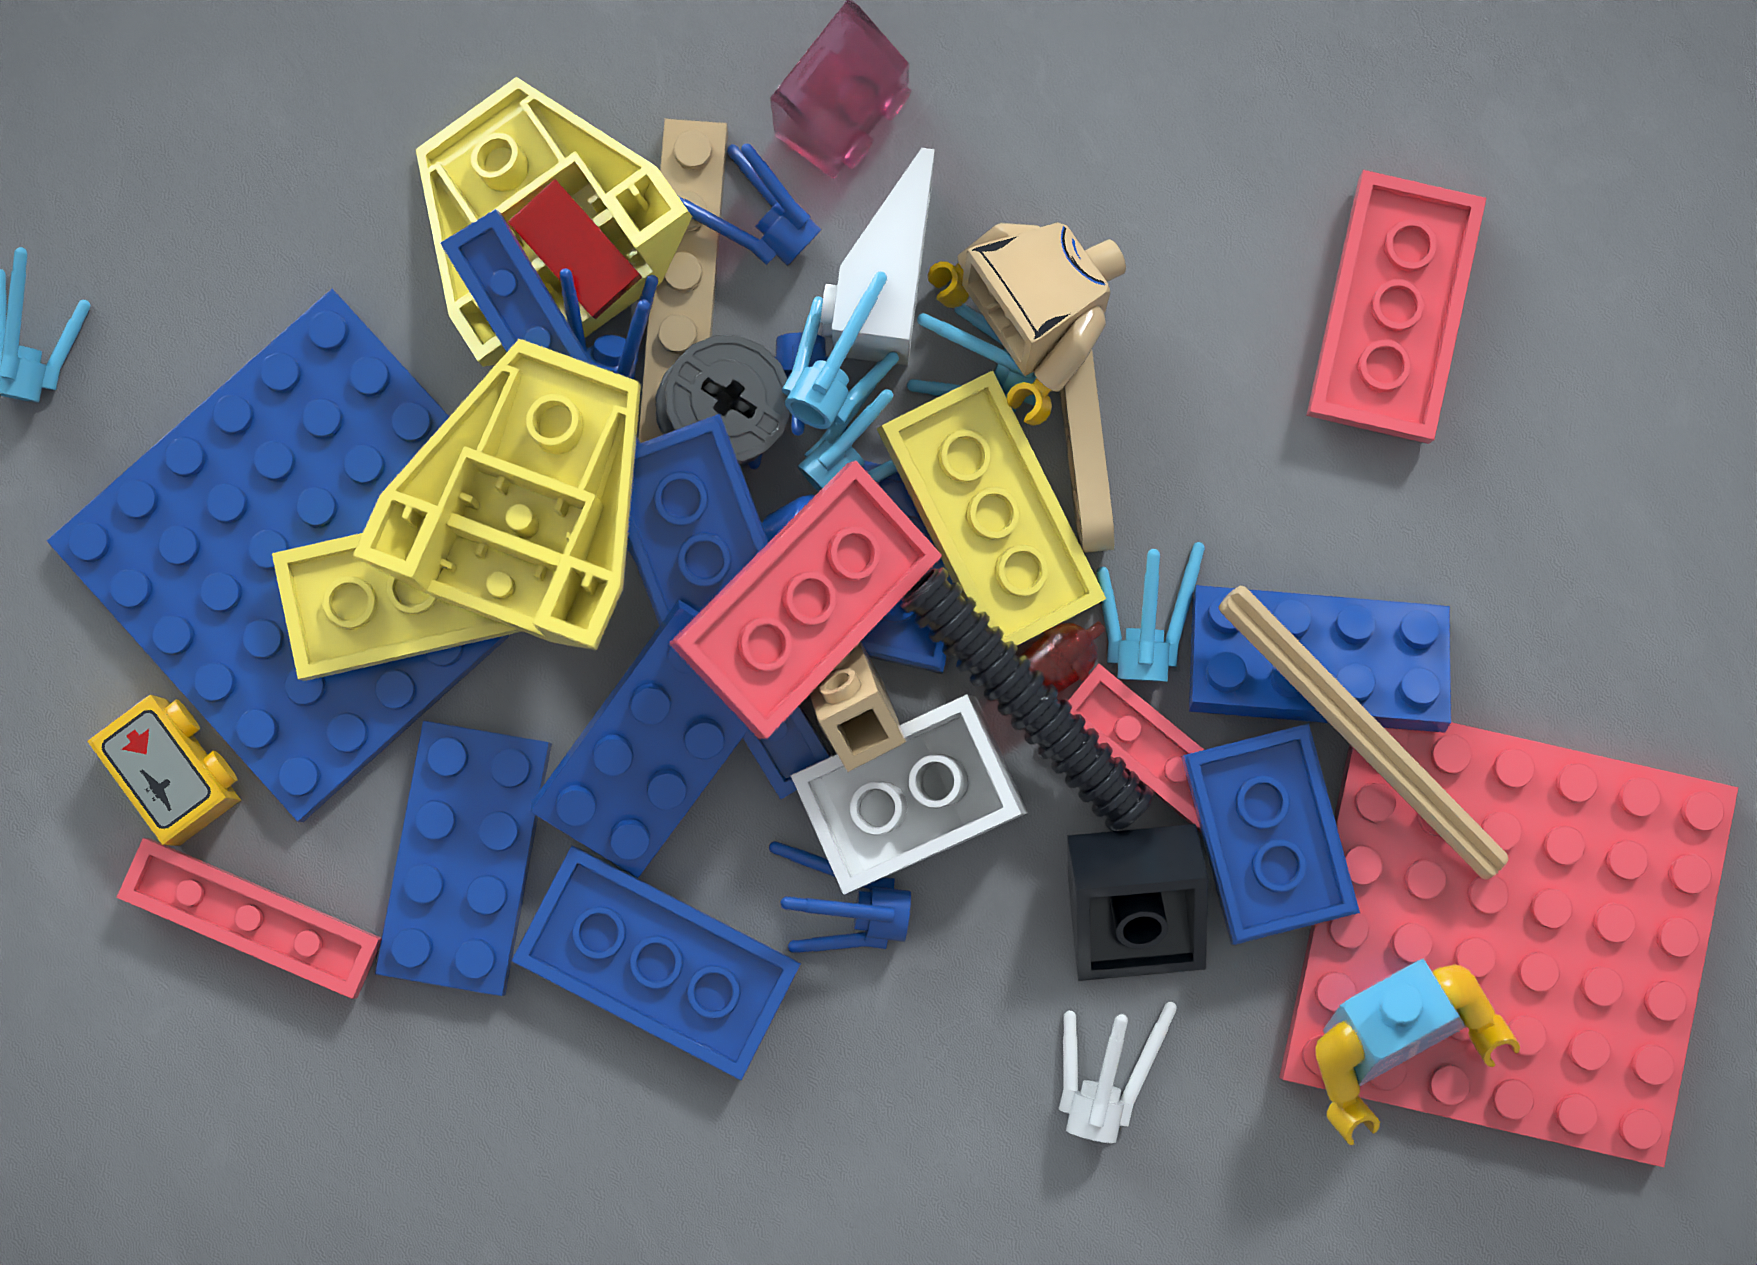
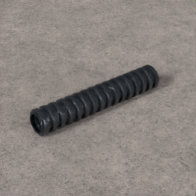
[901,567,1153,831]

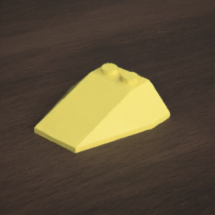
[416,77,692,367]
[353,339,641,650]

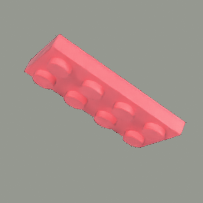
[1306,170,1486,444]
[669,460,942,739]

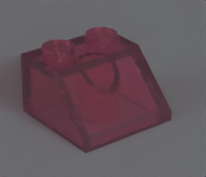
[770,0,911,179]

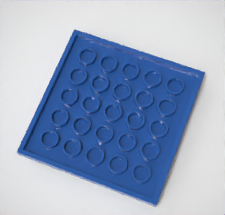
[47,288,512,823]

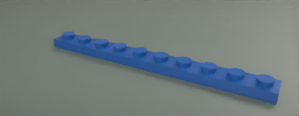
[440,209,832,800]

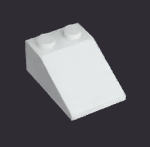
[821,148,935,366]
[791,695,1028,895]

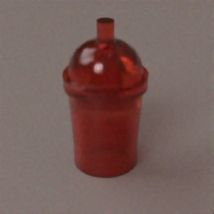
[1019,621,1106,694]

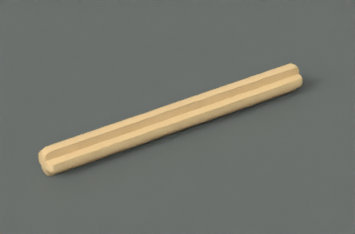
[1219,585,1509,880]

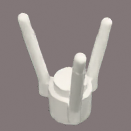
[1059,1002,1177,1143]

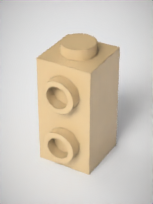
[810,641,906,772]

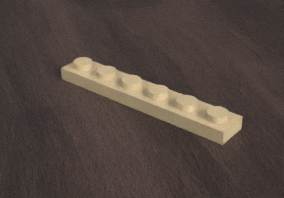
[638,119,728,443]

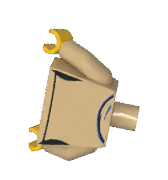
[928,222,1126,426]

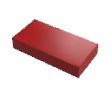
[508,179,642,320]

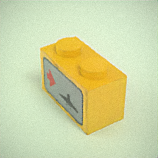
[87,694,241,846]

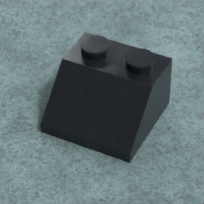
[1067,824,1208,981]

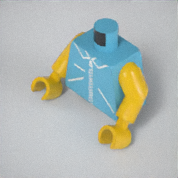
[1316,959,1520,1146]

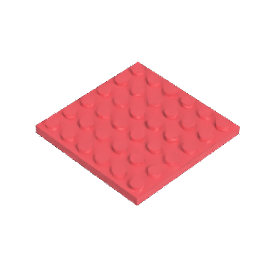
[1279,722,1739,1167]

